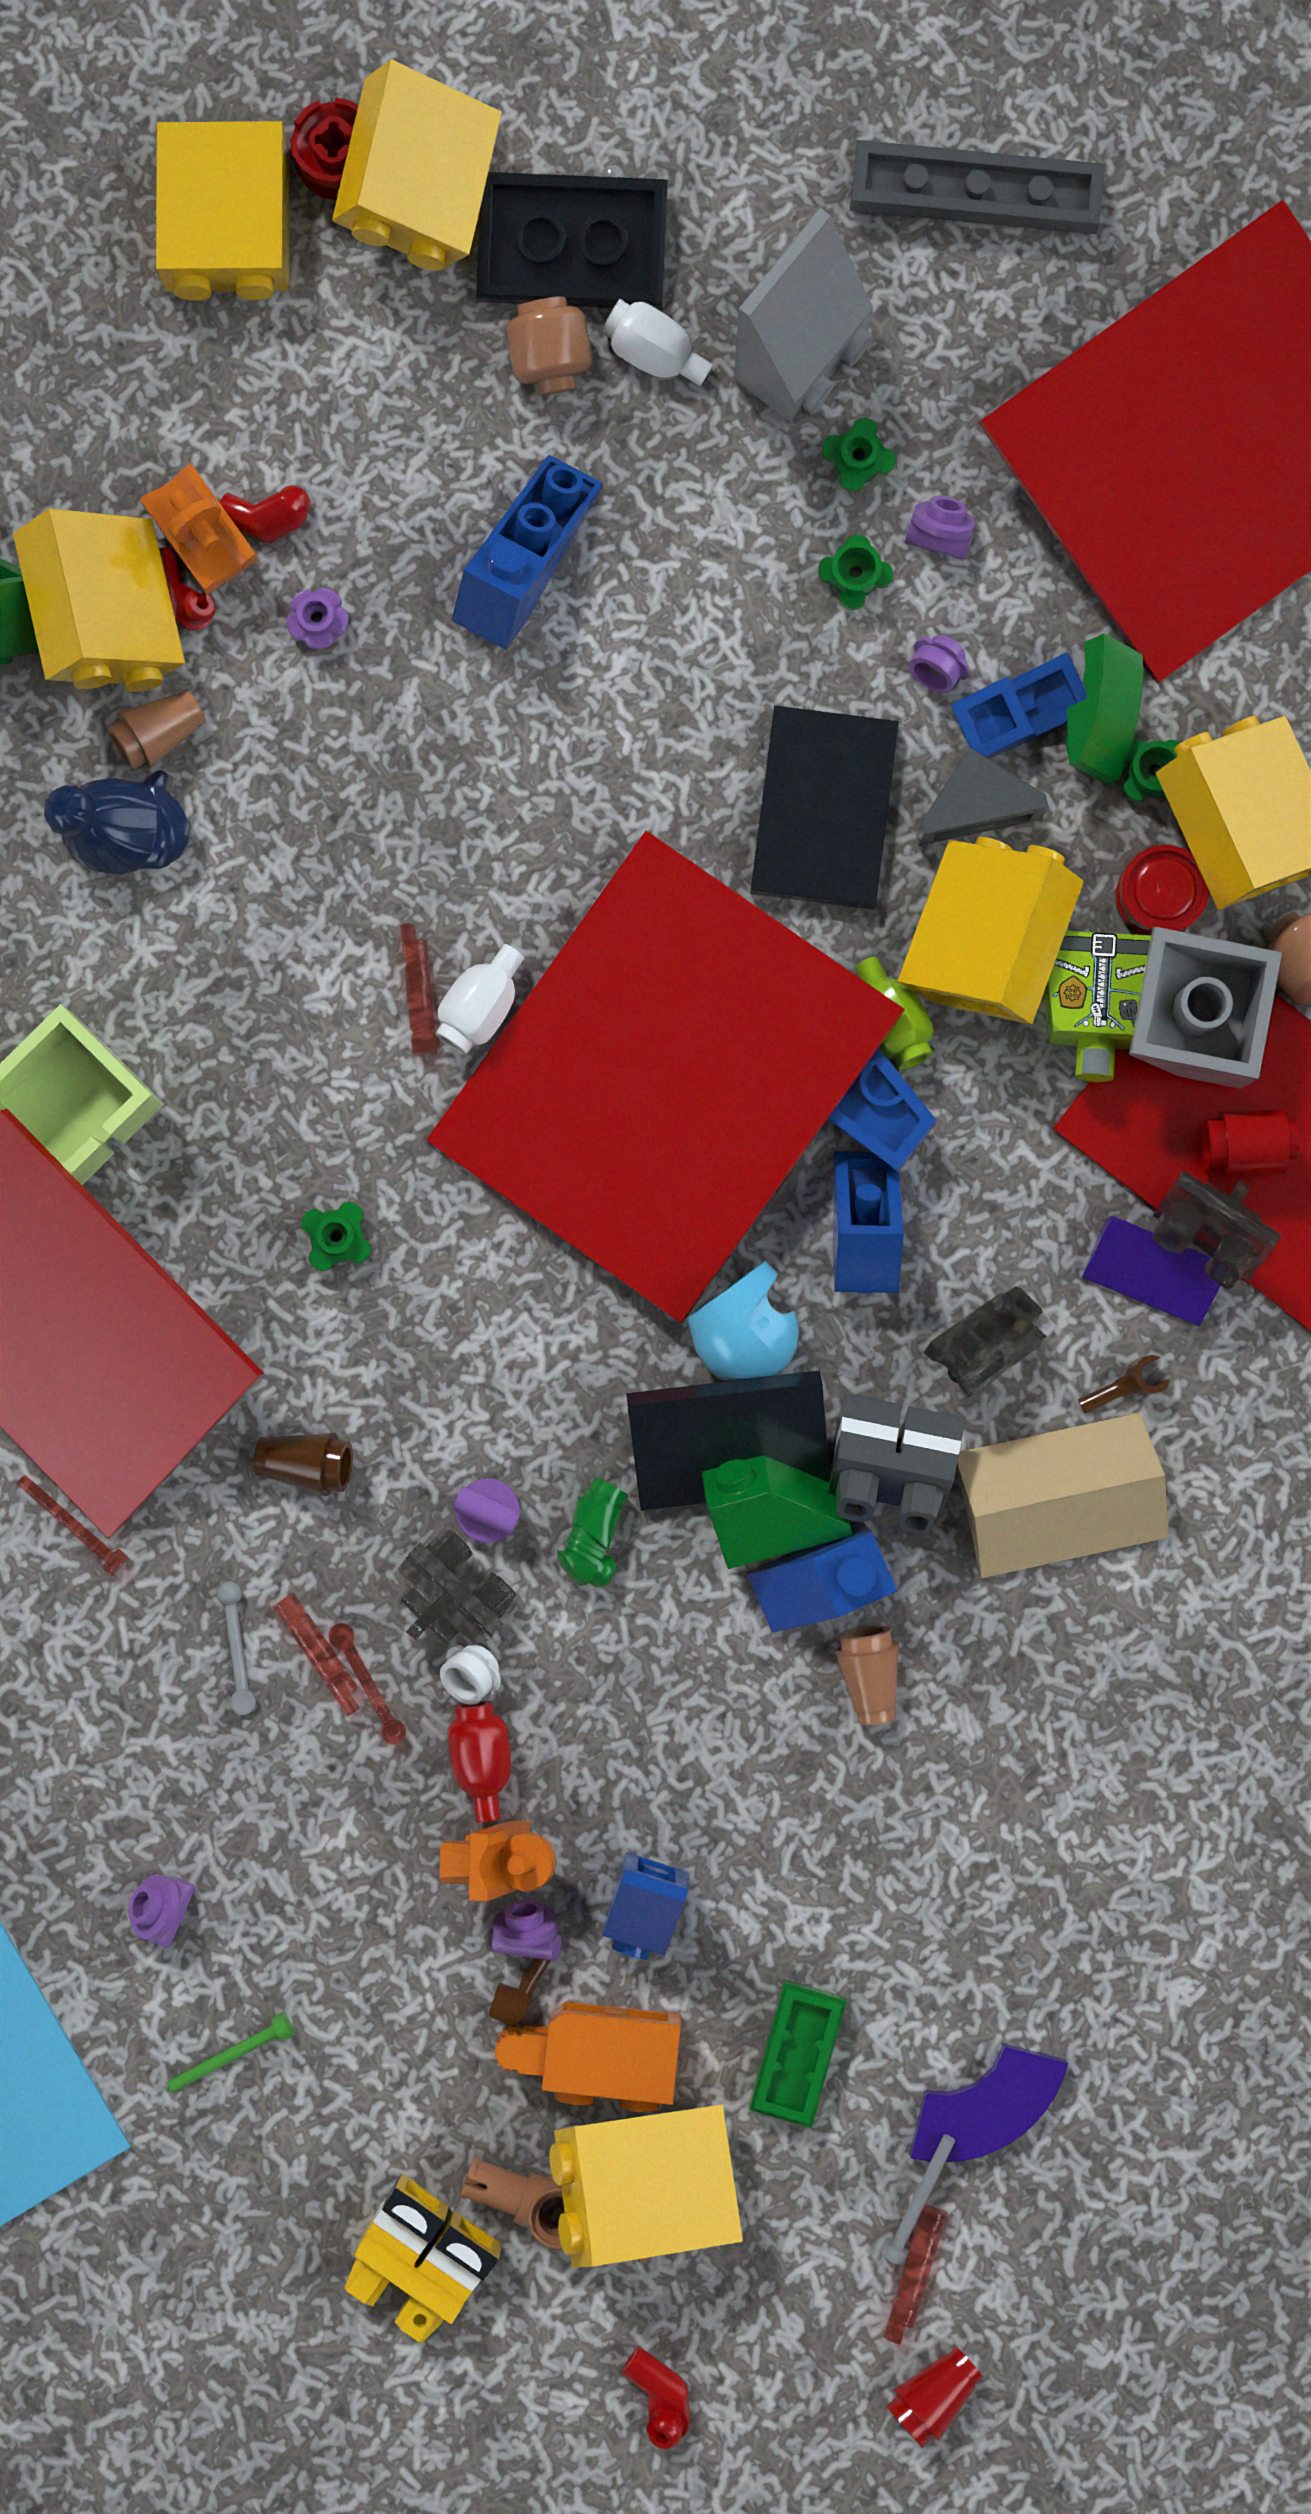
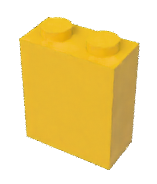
[332,59,502,271]
[156,121,290,301]
[13,508,185,692]
[1155,716,1311,911]
[897,836,1084,1025]
[549,2105,743,2268]

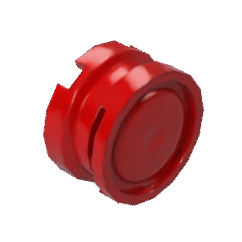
[290,97,358,201]
[1115,844,1210,936]

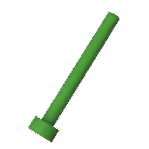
[167,2012,296,2093]

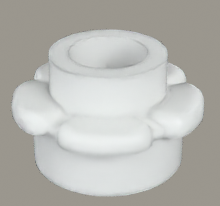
[440,1645,501,1705]

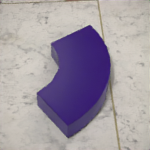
[909,2043,1068,2162]

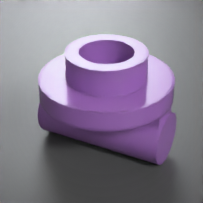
[905,496,975,560]
[452,1478,521,1543]
[128,1874,196,1947]
[492,1899,562,1961]

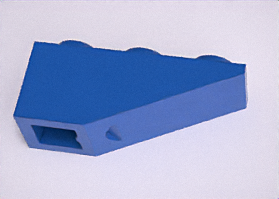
[451,455,603,650]

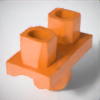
[140,464,258,595]
[439,1821,557,1902]

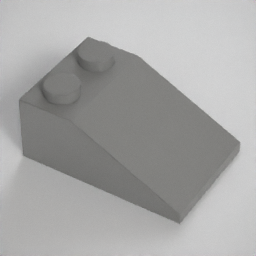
[734,208,873,424]

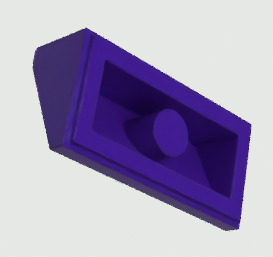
[1082,1216,1230,1326]

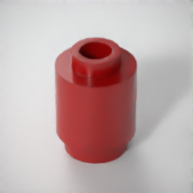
[1201,1109,1300,1176]

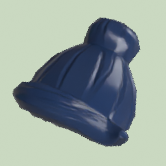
[44,770,190,875]

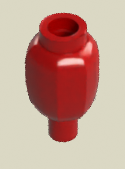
[447,1701,511,1823]

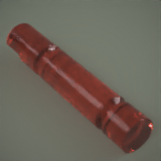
[400,923,437,1056]
[273,1592,360,1717]
[883,2204,948,2344]

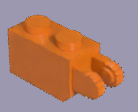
[493,2001,681,2112]

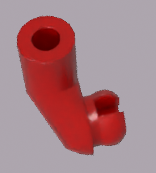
[219,485,311,543]
[620,2345,691,2449]

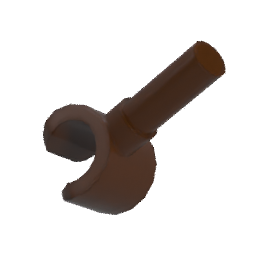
[1078,1355,1170,1414]
[489,1958,551,2024]

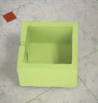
[0,1004,164,1185]

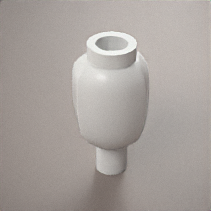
[601,299,713,387]
[435,944,525,1055]

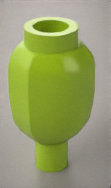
[855,956,934,1071]

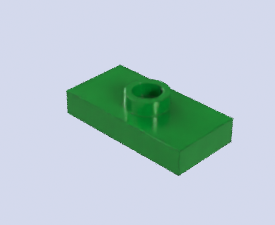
[748,1979,847,2128]

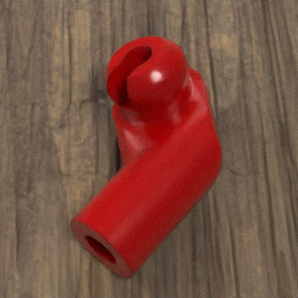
[159,547,216,631]

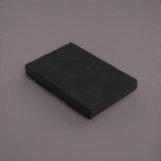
[476,172,668,310]
[750,705,899,910]
[626,1370,830,1511]

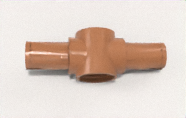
[460,2156,647,2265]

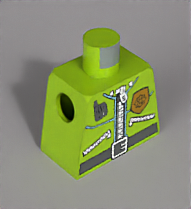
[1044,931,1151,1082]

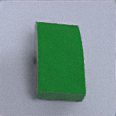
[1066,633,1143,785]

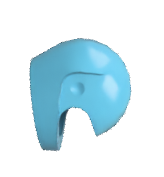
[687,1261,799,1381]

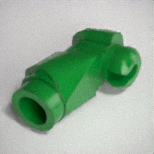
[557,1477,628,1587]

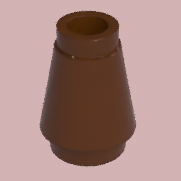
[253,1433,353,1496]

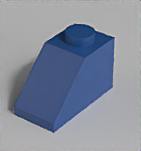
[833,1151,904,1294]
[746,1522,898,1633]
[602,1852,689,1960]

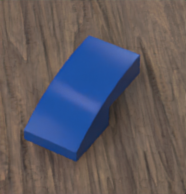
[950,652,1087,759]

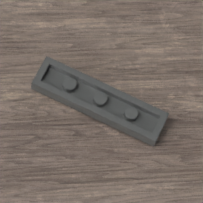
[850,140,1105,234]

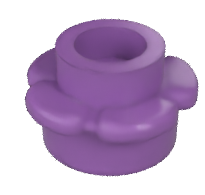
[286,588,348,649]
[909,635,969,694]

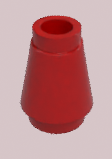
[886,2346,983,2448]

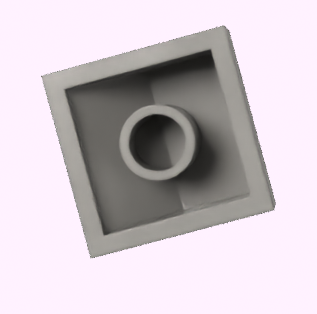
[1129,927,1282,1089]

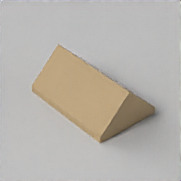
[956,1413,1169,1578]

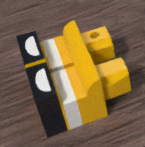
[344,2173,502,2343]

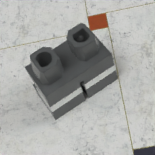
[828,1393,965,1535]

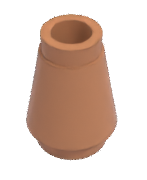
[107,689,206,771]
[835,1625,899,1725]

